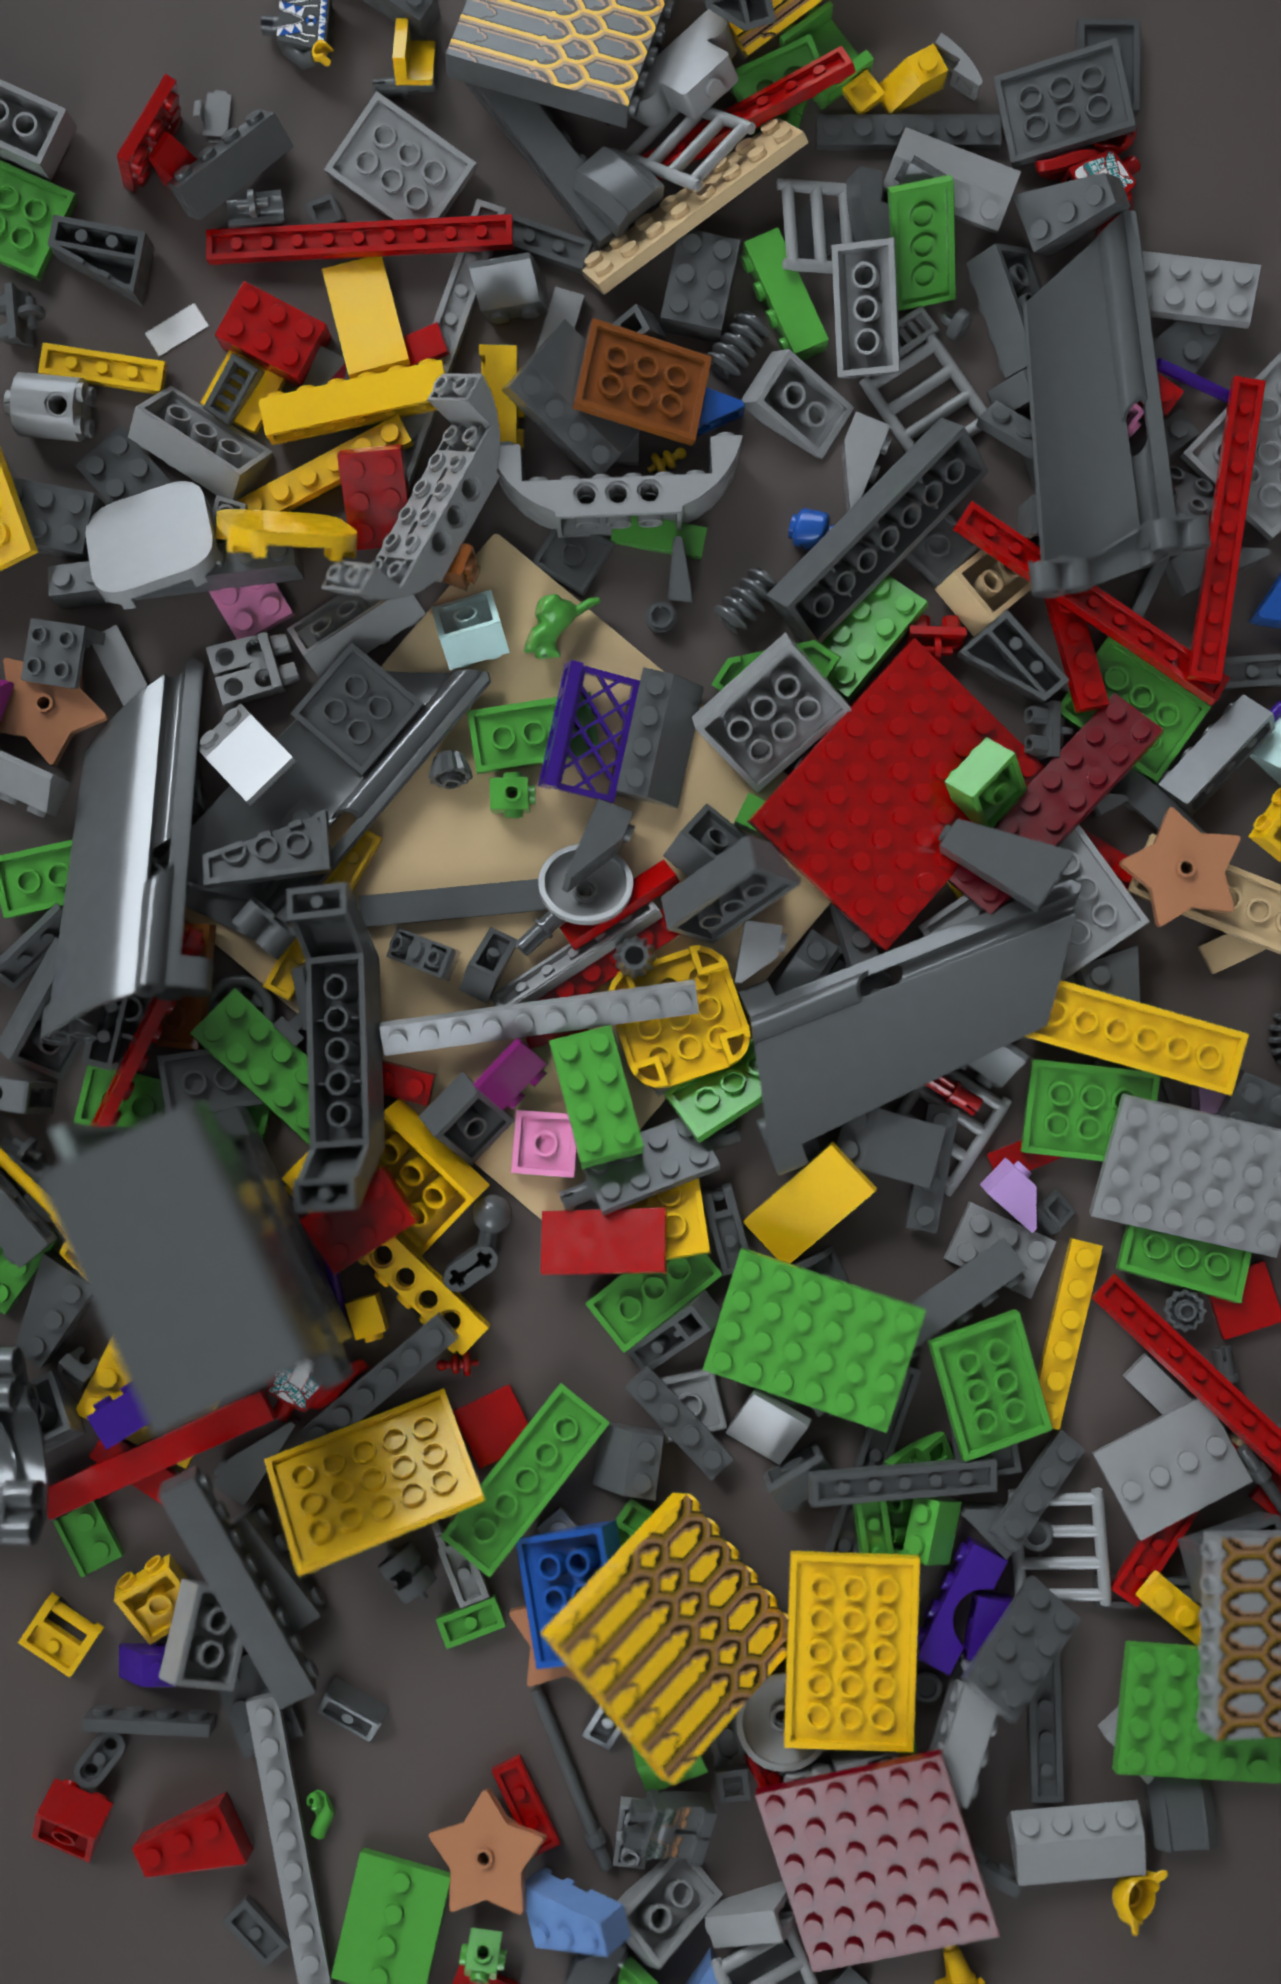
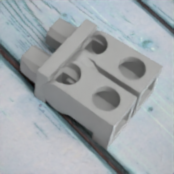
[206,632,300,711]

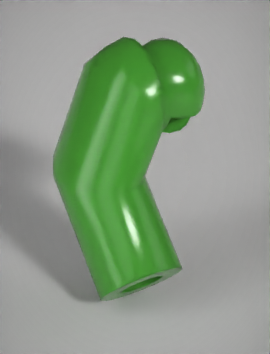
[306,1790,335,1839]

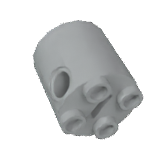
[3,372,96,442]

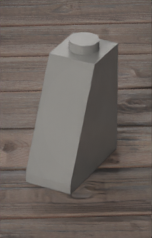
[705,1881,796,1948]

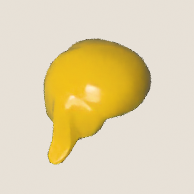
[1112,1870,1168,1936]

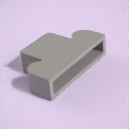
[631,9,739,126]

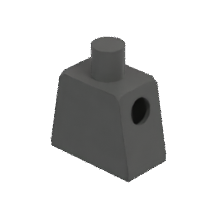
[0,1076,57,1114]

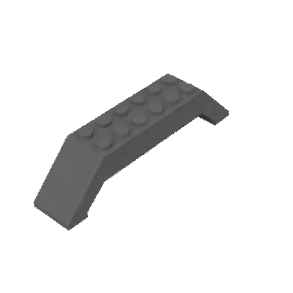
[286,882,385,1213]

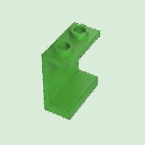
[779,1,874,110]

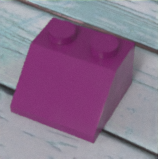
[472,1038,548,1110]

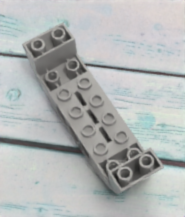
[321,374,500,600]
[496,432,742,538]

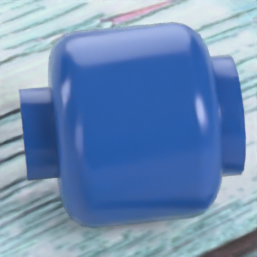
[788,508,834,551]

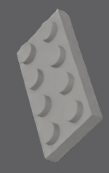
[1142,251,1261,329]

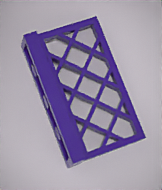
[538,660,640,804]

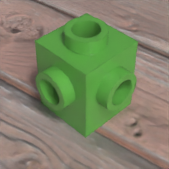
[490,772,536,818]
[459,1927,506,1984]

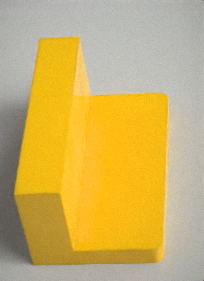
[392,18,436,85]

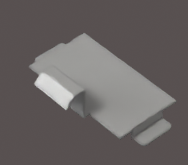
[193,90,232,143]

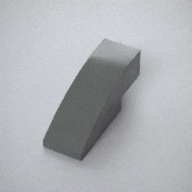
[846,166,890,242]

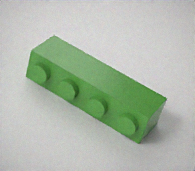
[740,227,829,361]

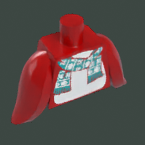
[1035,148,1141,239]
[265,1359,370,1422]

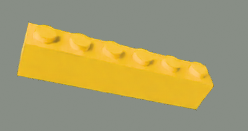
[258,359,447,445]

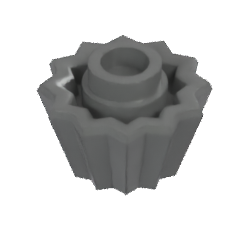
[429,750,473,789]
[612,934,657,979]
[1163,1288,1207,1333]

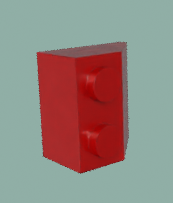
[32,1778,113,1863]

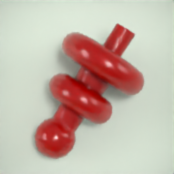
[436,1350,479,1377]

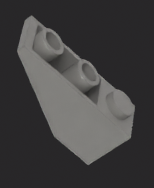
[841,412,892,513]

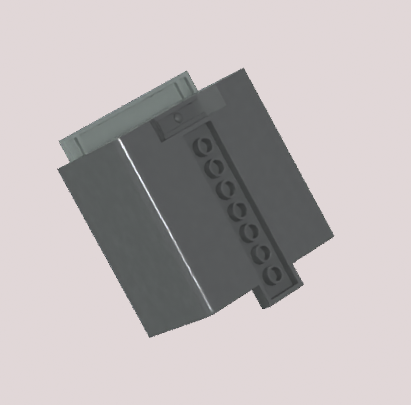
[36,1101,354,1436]

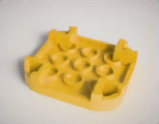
[216,509,357,561]
[609,944,751,1089]

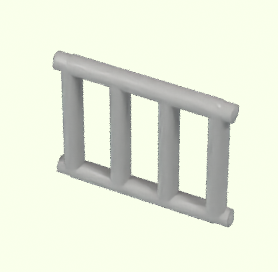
[621,107,756,192]
[776,178,882,274]
[859,333,987,452]
[895,1070,1012,1197]
[1008,1487,1112,1606]
[710,1924,819,1984]

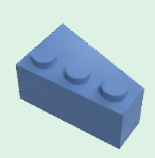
[526,1866,631,1956]

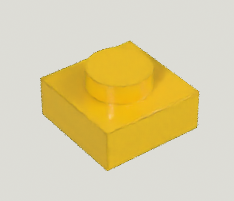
[842,69,885,115]

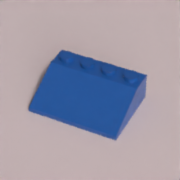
[516,1520,621,1669]

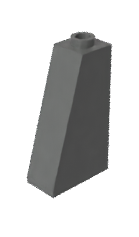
[938,819,1074,912]

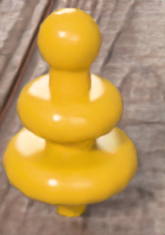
[647,447,686,473]

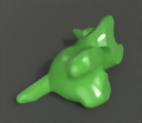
[523,594,601,659]

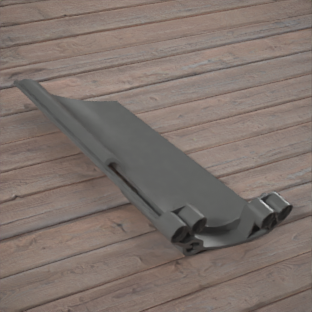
[40,658,213,1046]

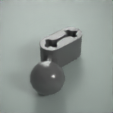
[444,1194,512,1292]

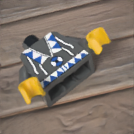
[261,0,335,70]

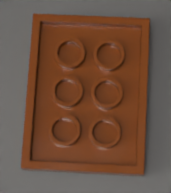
[572,318,712,446]

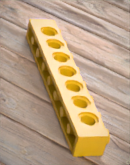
[281,1151,491,1355]

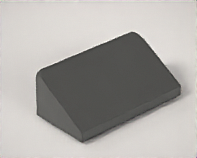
[315,1677,388,1742]

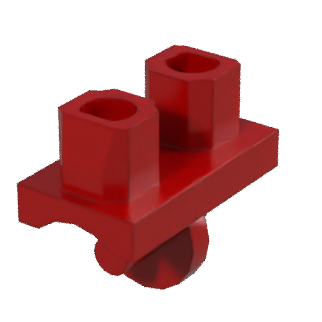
[906,615,967,662]

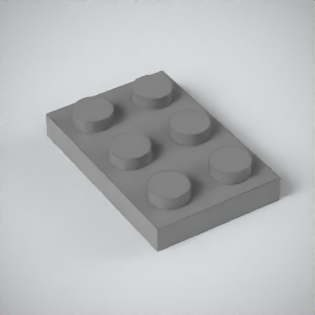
[943,1201,1057,1299]

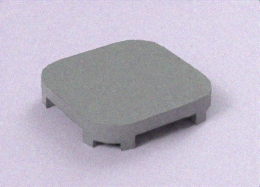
[85,481,222,610]

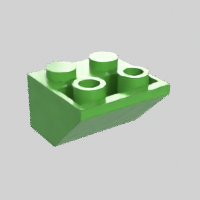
[886,1496,962,1566]

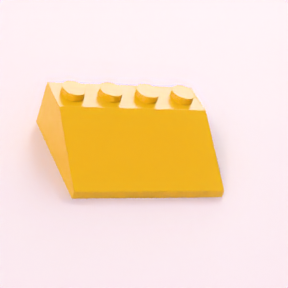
[375,1099,490,1256]

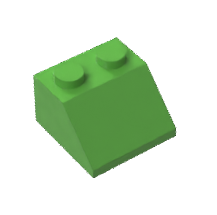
[944,737,1027,828]

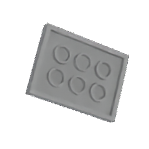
[324,91,478,220]
[1091,1397,1253,1541]

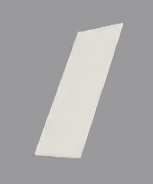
[145,303,209,356]

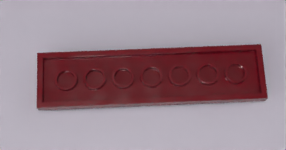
[948,693,1164,914]

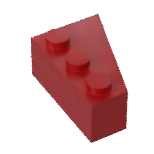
[132,1791,254,1878]

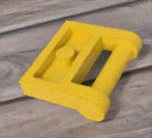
[18,1592,105,1678]

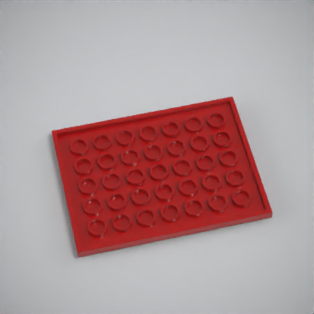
[747,638,1045,951]

